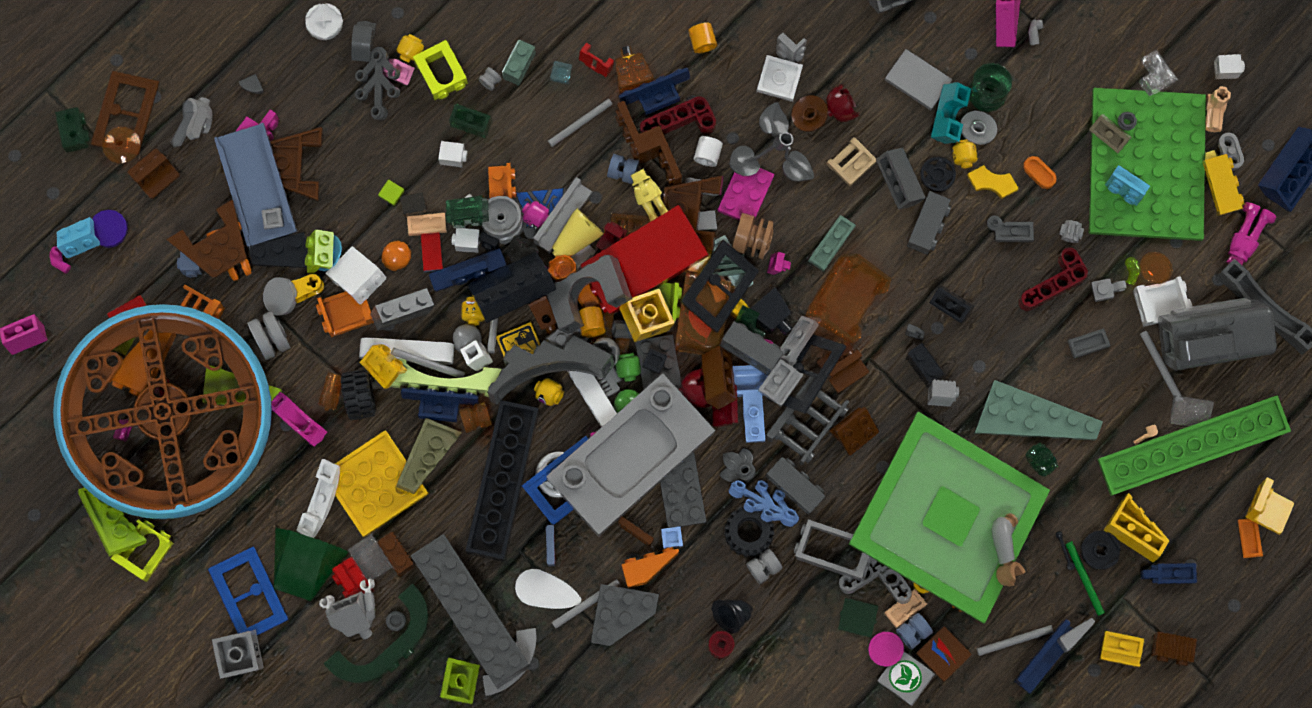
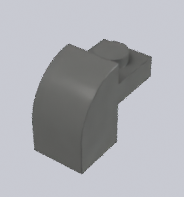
[351,21,376,62]

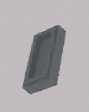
[1067,328,1110,359]

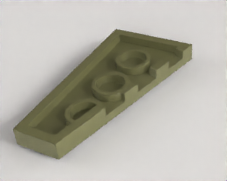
[396,418,462,494]

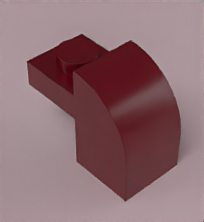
[596,221,628,253]

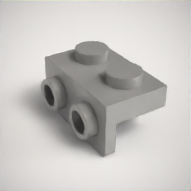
[776,33,807,62]

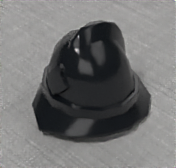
[711,599,753,634]

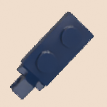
[1141,563,1197,584]

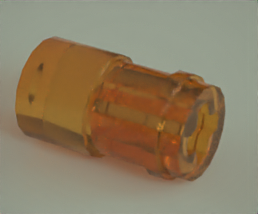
[318,373,341,411]

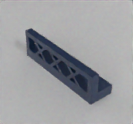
[1014,619,1073,694]

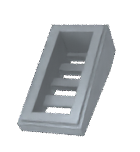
[1057,618,1095,653]

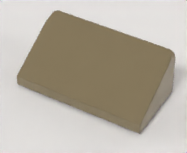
[1089,114,1132,153]

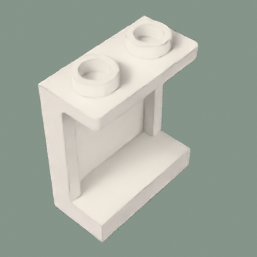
[326,246,386,305]
[1133,276,1192,327]

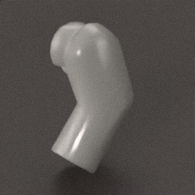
[1028,19,1043,45]

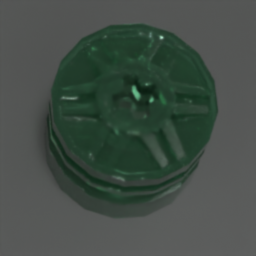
[969,63,1012,112]

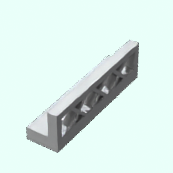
[533,177,592,254]

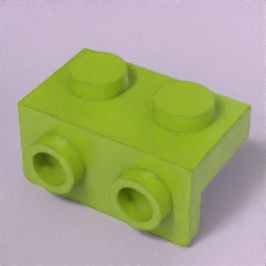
[305,230,334,274]

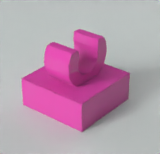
[767,252,791,275]

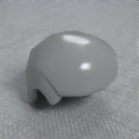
[453,324,482,354]
[593,338,620,367]

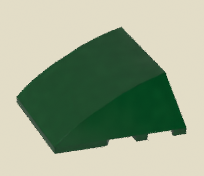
[274,527,349,601]

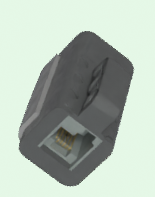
[1158,298,1277,371]

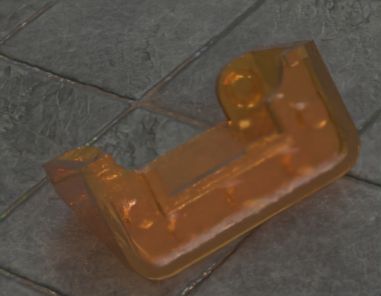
[806,254,892,343]
[675,270,735,355]

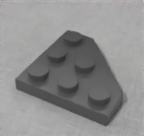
[590,584,659,646]

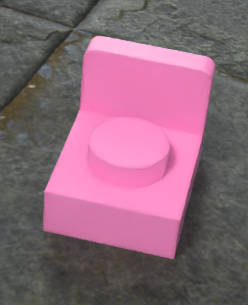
[383,59,415,85]

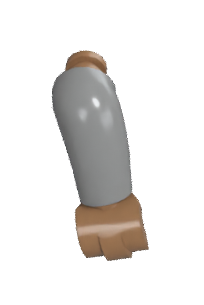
[991,513,1026,587]

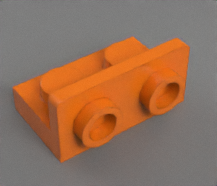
[488,163,516,199]

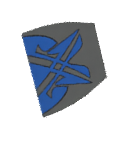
[515,188,566,239]

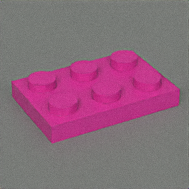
[718,168,775,221]

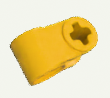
[291,274,324,303]

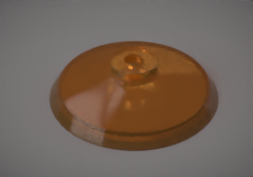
[1140,252,1172,284]

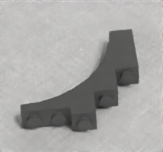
[487,336,614,405]

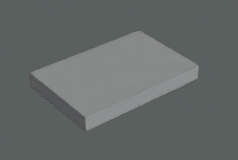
[885,49,952,110]

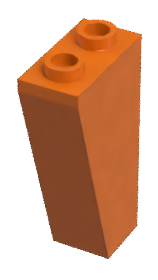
[111,330,176,397]

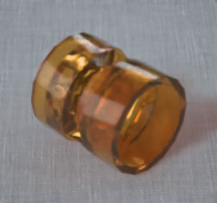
[459,401,492,433]

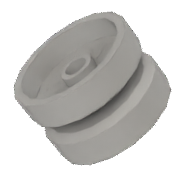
[479,196,524,244]
[247,310,291,360]

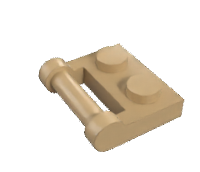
[826,138,877,187]

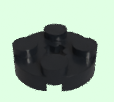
[1080,531,1121,570]

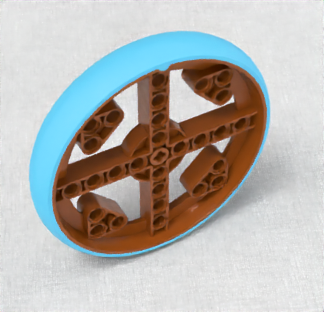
[53,304,272,519]

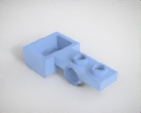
[733,365,768,443]

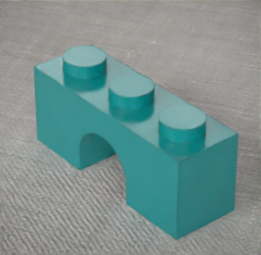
[931,82,971,144]

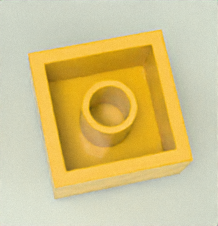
[619,289,675,342]

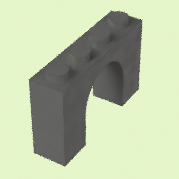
[547,255,632,334]

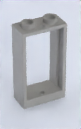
[794,520,872,582]

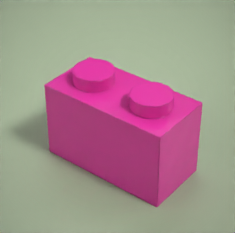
[0,314,47,355]

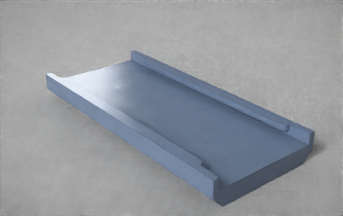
[214,123,297,246]

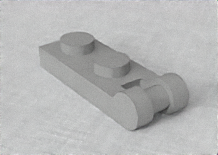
[777,316,819,367]

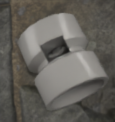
[746,548,783,584]

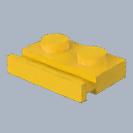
[1099,631,1144,667]

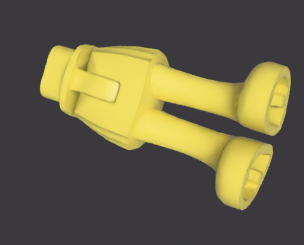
[631,169,668,222]

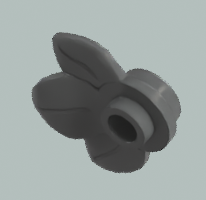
[720,448,756,483]

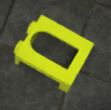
[413,40,468,100]
[111,520,174,582]

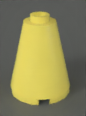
[552,208,604,259]

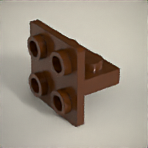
[128,148,180,199]
[817,342,869,393]
[830,407,879,456]

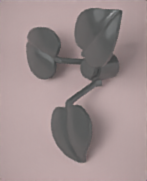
[729,102,814,182]

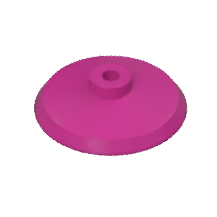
[869,632,904,666]

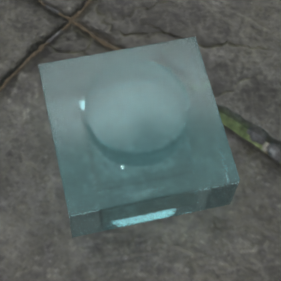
[550,61,572,84]

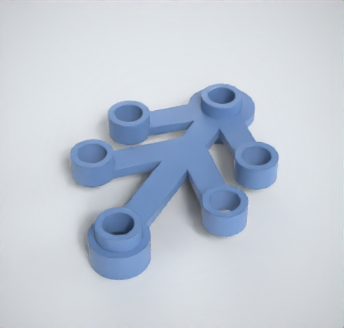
[729,480,799,527]

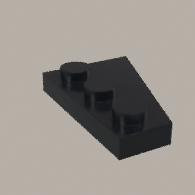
[248,232,308,269]

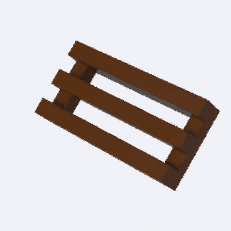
[618,517,654,547]

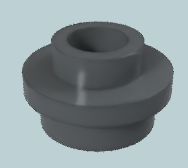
[1117,112,1137,131]

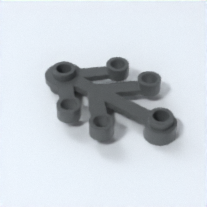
[355,47,400,121]

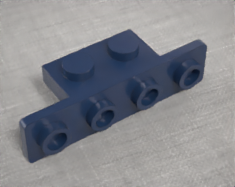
[619,68,690,115]
[429,249,506,292]
[401,387,479,422]

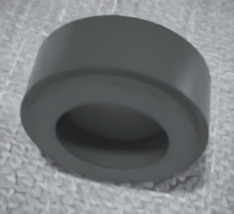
[386,611,406,631]

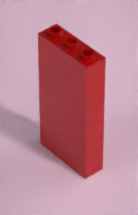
[580,205,710,315]

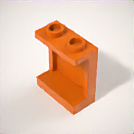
[316,291,374,337]

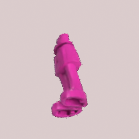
[1227,202,1277,265]

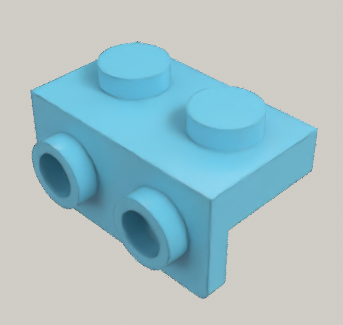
[57,217,100,258]

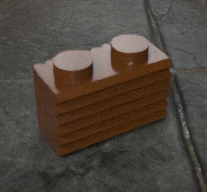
[377,532,415,577]
[1151,632,1197,666]

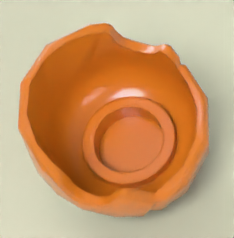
[381,241,411,271]
[548,255,577,282]

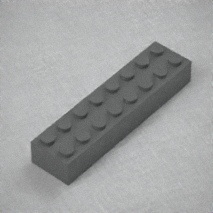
[411,534,530,689]

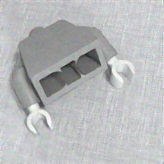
[320,579,375,640]

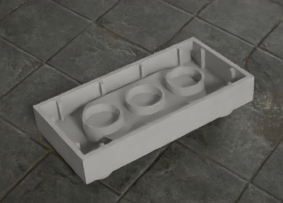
[546,373,715,537]

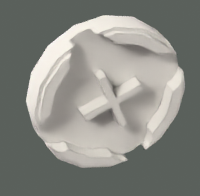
[305,3,343,40]

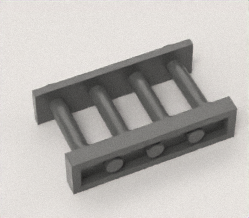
[765,376,849,466]

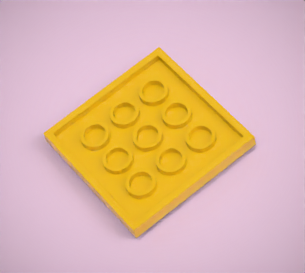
[335,430,429,537]

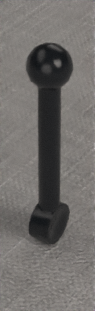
[1055,531,1075,570]

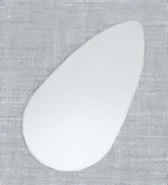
[515,569,581,609]

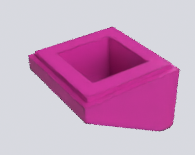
[113,420,132,442]

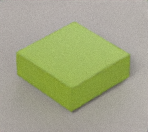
[378,179,405,206]

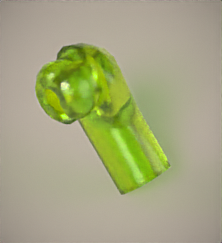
[1125,257,1141,286]

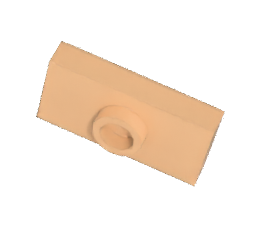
[407,213,447,236]
[884,589,927,629]

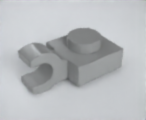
[1091,279,1127,302]

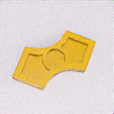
[967,165,1019,199]

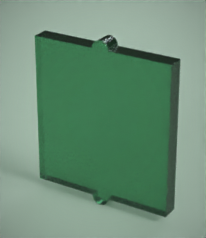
[838,598,878,638]

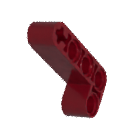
[640,96,716,135]
[1018,248,1088,311]

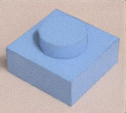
[661,527,683,549]

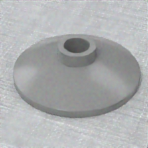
[960,111,997,145]

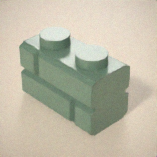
[502,40,536,86]

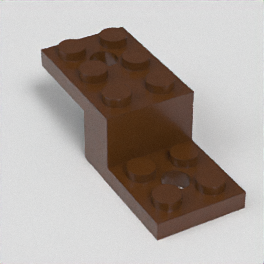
[615,101,682,186]

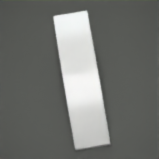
[296,459,340,538]

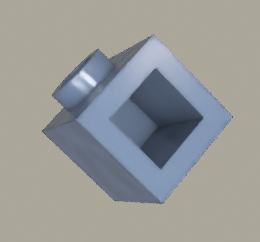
[177,251,203,277]

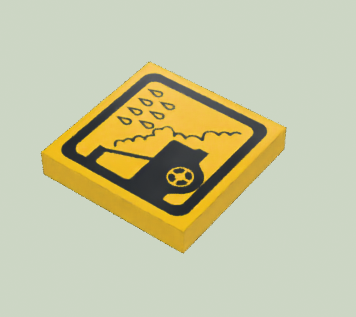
[496,322,541,356]

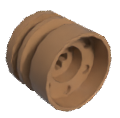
[732,213,774,260]

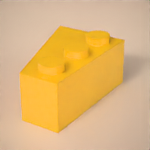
[1104,493,1169,562]

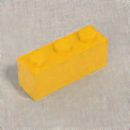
[1202,154,1244,216]

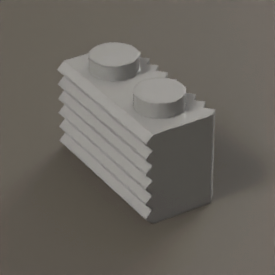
[927,379,959,407]

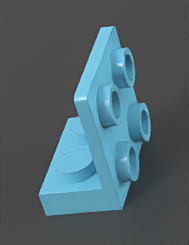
[1105,165,1150,206]

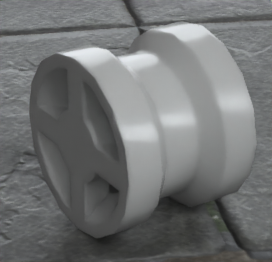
[478,67,502,91]

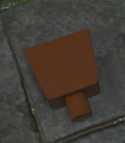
[528,295,557,335]

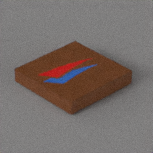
[916,626,972,682]

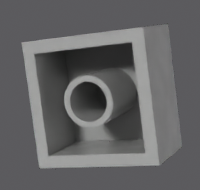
[212,629,264,679]

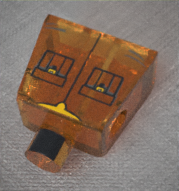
[616,46,654,94]

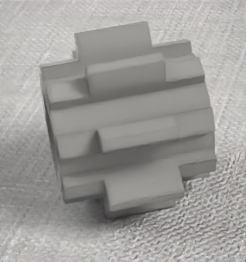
[1059,220,1084,243]

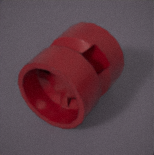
[708,631,734,659]

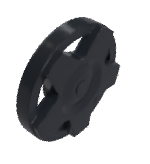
[920,157,956,192]

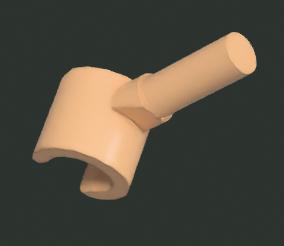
[1133,425,1158,445]

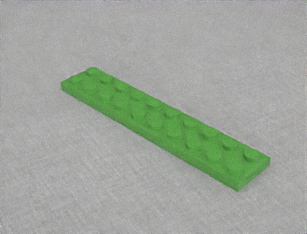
[1097,395,1291,496]

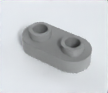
[1218,133,1244,170]

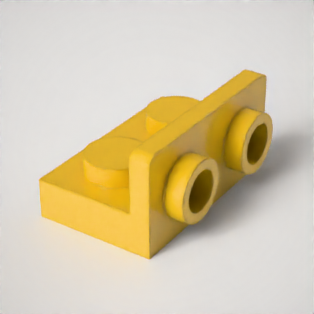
[360,344,407,389]

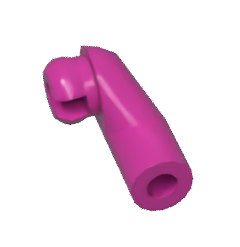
[50,246,71,274]

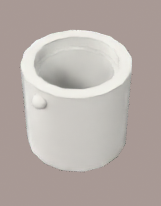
[693,136,723,167]

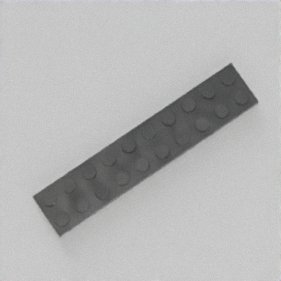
[635,335,706,528]

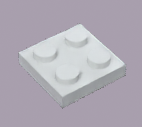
[757,55,803,102]

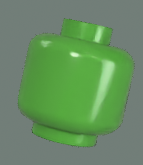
[615,353,641,381]

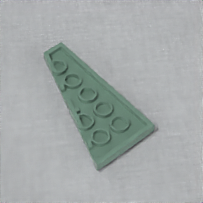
[974,380,1103,441]

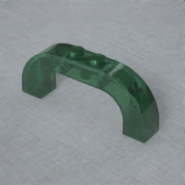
[323,583,429,684]

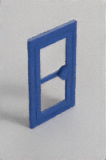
[522,436,588,525]
[208,546,289,635]

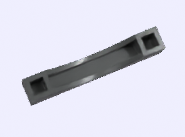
[1216,259,1312,355]

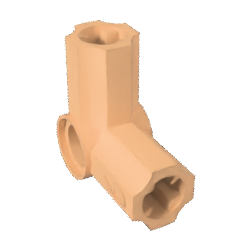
[1205,86,1231,133]

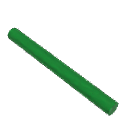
[1065,541,1105,616]

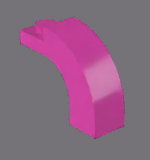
[271,392,327,446]

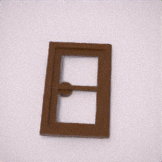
[91,71,159,155]

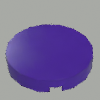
[92,210,128,248]

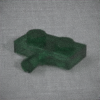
[735,305,766,338]

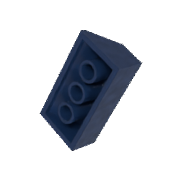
[1258,126,1312,212]

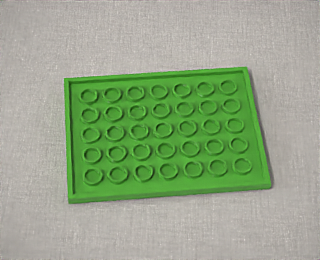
[1089,88,1206,241]

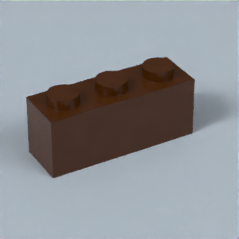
[701,346,737,409]

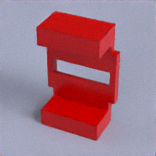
[578,43,614,77]

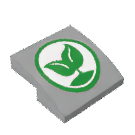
[878,652,935,706]

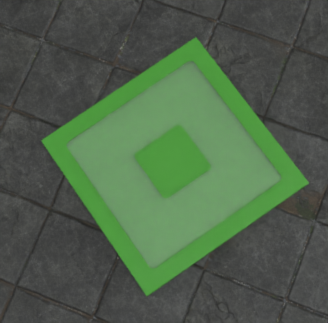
[849,412,1050,624]

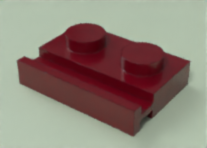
[712,385,738,427]

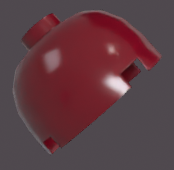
[826,83,860,122]
[679,369,711,408]

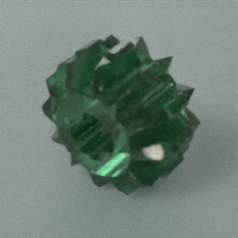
[1026,443,1058,477]

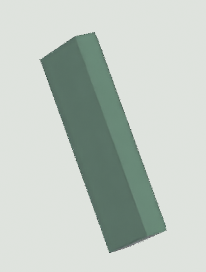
[808,215,856,272]

